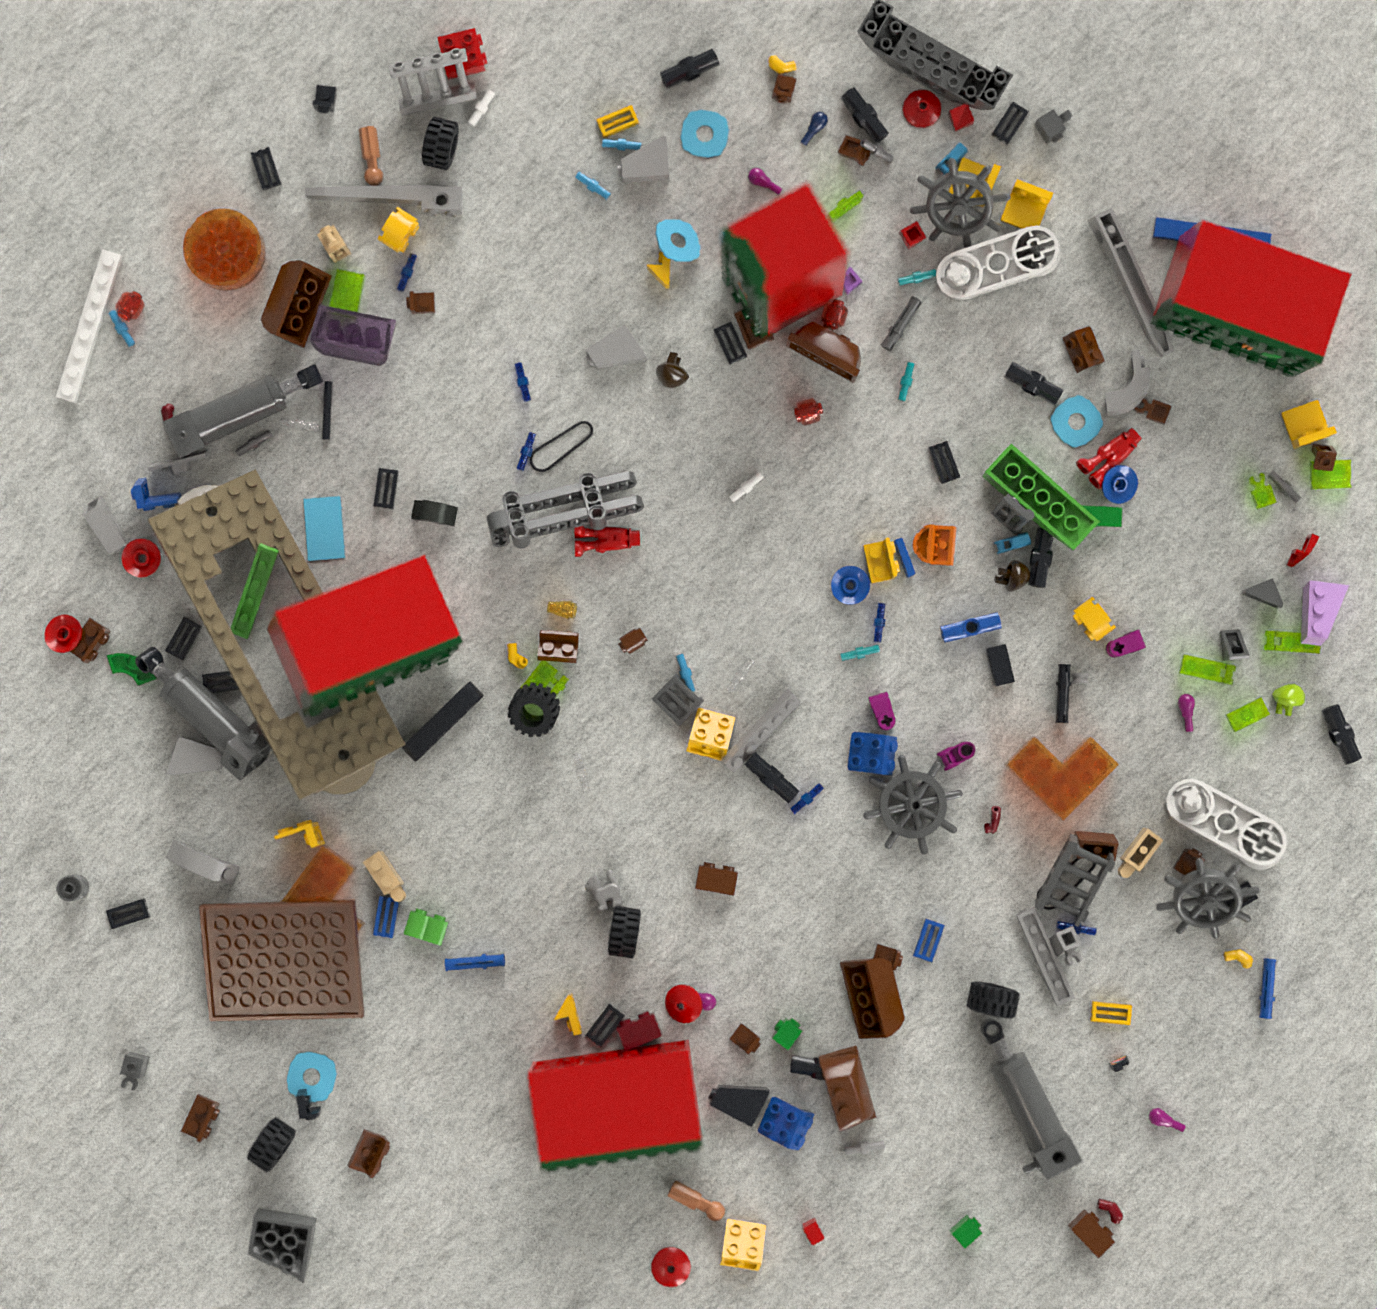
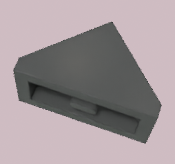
[1241,578,1283,609]
[1220,629,1250,661]

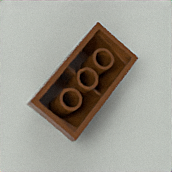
[261,260,332,348]
[786,321,861,383]
[840,958,905,1039]
[818,1045,877,1132]

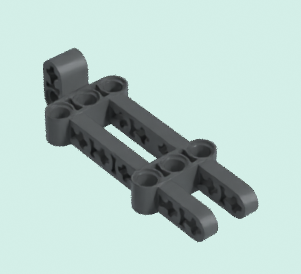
[486,471,644,549]

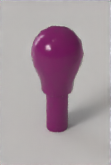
[748,168,783,195]
[1177,694,1195,732]
[699,993,717,1011]
[1149,1108,1186,1132]

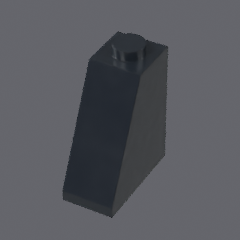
[708,1085,770,1127]

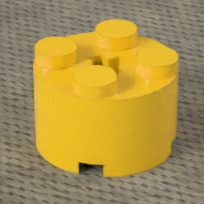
[377,207,419,253]
[1072,597,1116,642]

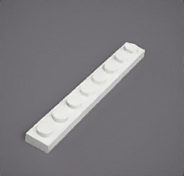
[56,249,123,403]

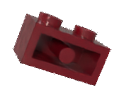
[617,1011,663,1051]

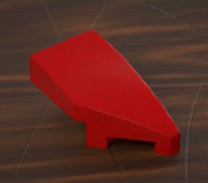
[1286,533,1320,568]

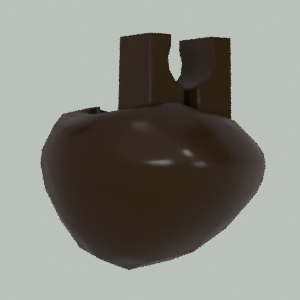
[656,352,689,388]
[994,560,1030,592]

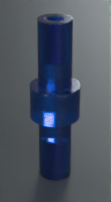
[397,253,417,292]
[514,362,531,402]
[516,432,536,471]
[873,603,886,643]
[790,783,824,814]
[1056,921,1097,936]

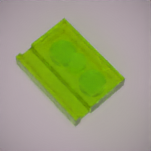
[329,269,365,313]
[1310,460,1352,490]

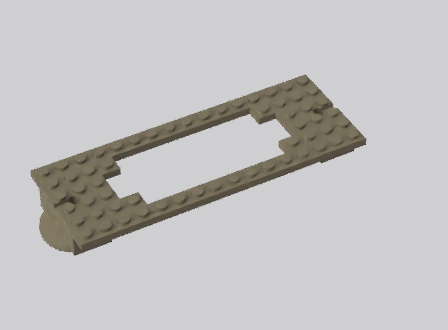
[148,469,406,801]

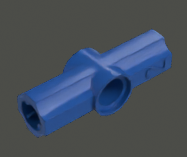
[940,612,1002,643]

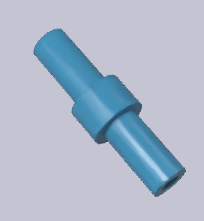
[602,138,641,151]
[575,171,611,200]
[108,310,135,347]
[676,653,696,692]

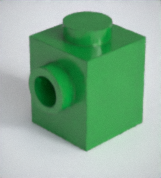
[772,1017,802,1050]
[950,1215,983,1249]

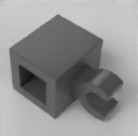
[1034,109,1073,144]
[120,1052,150,1091]

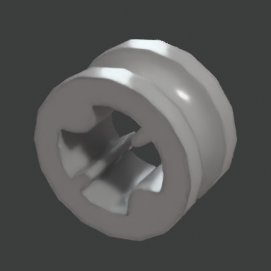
[1071,673,1089,684]

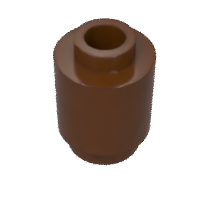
[618,628,648,655]

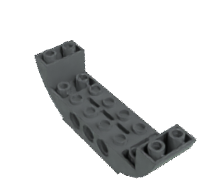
[857,0,1013,110]

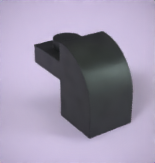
[411,500,458,526]

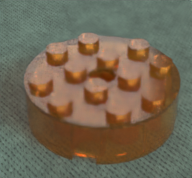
[183,208,266,291]

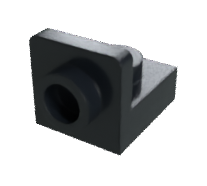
[312,85,337,114]
[296,1089,321,1120]

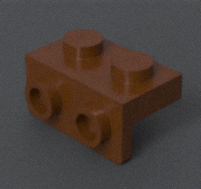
[1062,326,1105,373]
[347,1129,390,1179]

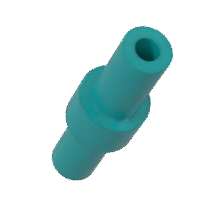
[897,269,936,286]
[898,362,915,402]
[840,644,880,661]

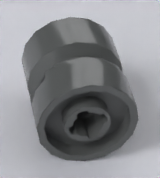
[56,874,89,902]

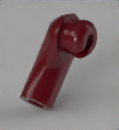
[161,403,175,421]
[984,806,1001,834]
[1097,1199,1123,1224]

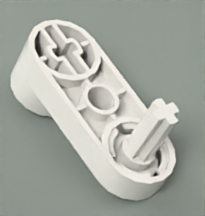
[936,226,1061,300]
[1166,779,1287,870]

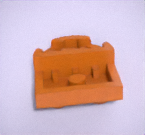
[913,524,957,566]

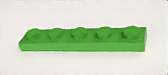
[230,543,279,639]

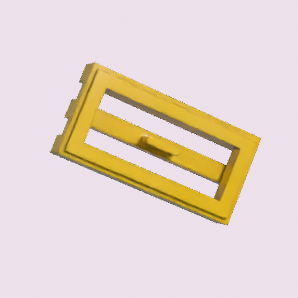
[596,105,639,139]
[1090,1001,1132,1025]

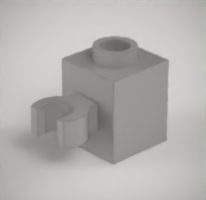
[1049,926,1082,967]

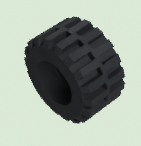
[422,117,459,170]
[508,683,560,737]
[607,906,641,959]
[966,981,1020,1019]
[247,1117,296,1173]

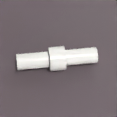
[468,90,495,127]
[729,472,763,503]

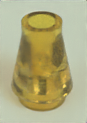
[547,601,577,620]

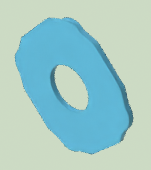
[681,110,729,158]
[655,219,701,262]
[1050,395,1103,448]
[287,1052,337,1102]

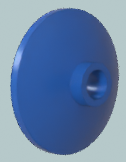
[1102,465,1138,504]
[831,566,870,605]

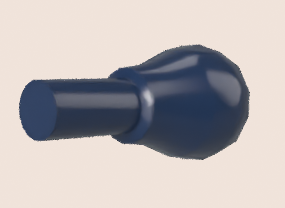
[800,111,828,146]

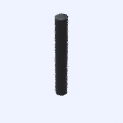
[322,381,332,440]

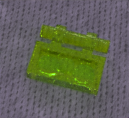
[520,661,569,696]

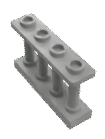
[389,48,477,116]

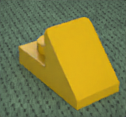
[647,251,670,289]
[554,993,582,1036]

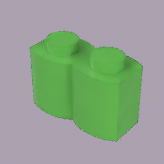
[403,908,449,946]

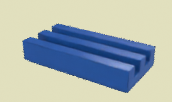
[894,538,915,578]
[373,896,399,938]
[913,918,945,962]

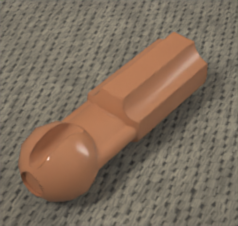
[359,126,383,186]
[668,1180,725,1221]

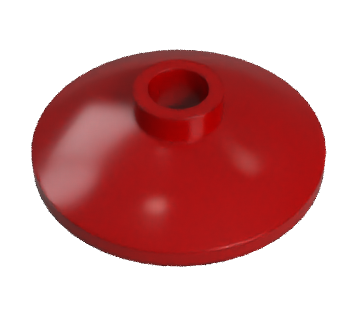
[903,89,941,128]
[121,538,161,578]
[44,614,82,653]
[665,984,703,1023]
[651,1247,691,1287]

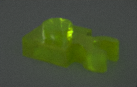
[1249,473,1277,510]

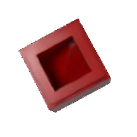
[948,104,975,132]
[899,221,927,250]
[802,1218,825,1246]

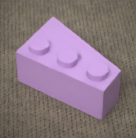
[1301,581,1349,646]

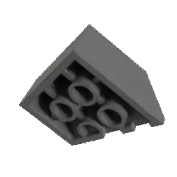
[248,1208,317,1283]

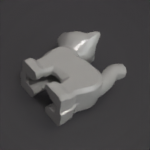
[585,870,623,911]

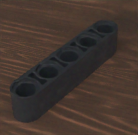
[402,681,484,762]

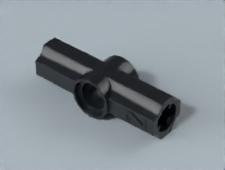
[660,48,719,89]
[841,87,889,144]
[1004,362,1064,405]
[1028,527,1053,588]
[1321,704,1362,765]
[744,752,799,804]
[790,1055,825,1080]

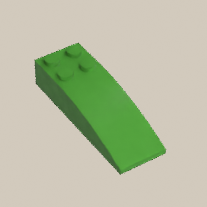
[982,444,1100,551]

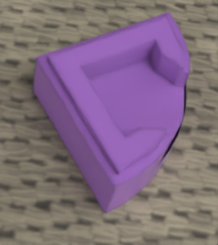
[843,267,863,295]

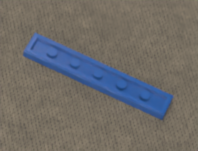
[1153,217,1272,244]

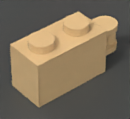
[317,225,351,263]
[1118,828,1163,878]
[363,851,406,902]

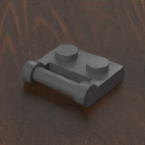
[991,494,1034,535]
[652,674,704,726]

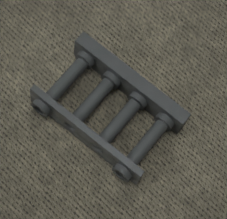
[1035,834,1116,927]

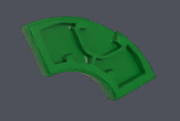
[106,653,157,686]

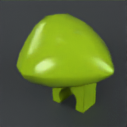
[1272,684,1305,716]

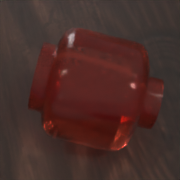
[115,291,145,321]
[821,299,848,330]
[794,398,824,426]

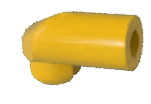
[768,55,796,74]
[507,643,528,669]
[1223,949,1253,969]

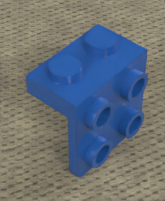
[131,477,181,511]
[847,732,898,776]
[758,1097,814,1150]

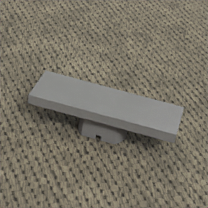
[148,450,209,475]

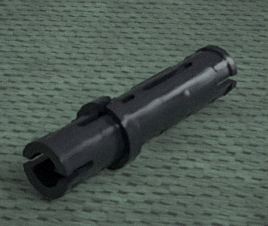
[1056,664,1072,723]

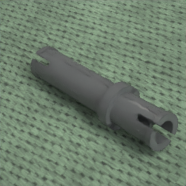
[881,296,922,352]

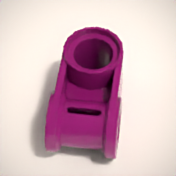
[1106,629,1146,658]
[868,691,896,731]
[936,741,976,771]

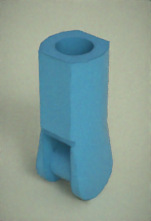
[935,142,968,175]
[993,532,1031,554]

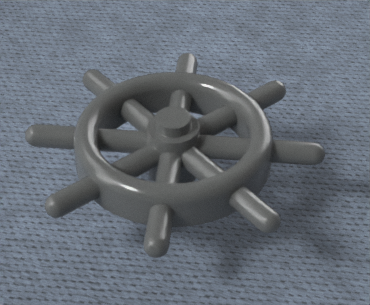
[910,158,1011,248]
[863,755,963,855]
[1156,858,1260,939]

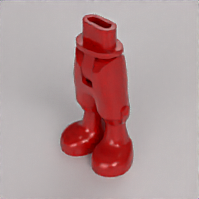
[1076,428,1142,489]
[574,526,640,557]

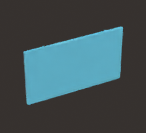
[303,496,345,561]

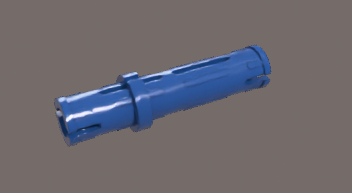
[445,954,505,971]
[1259,958,1277,1019]

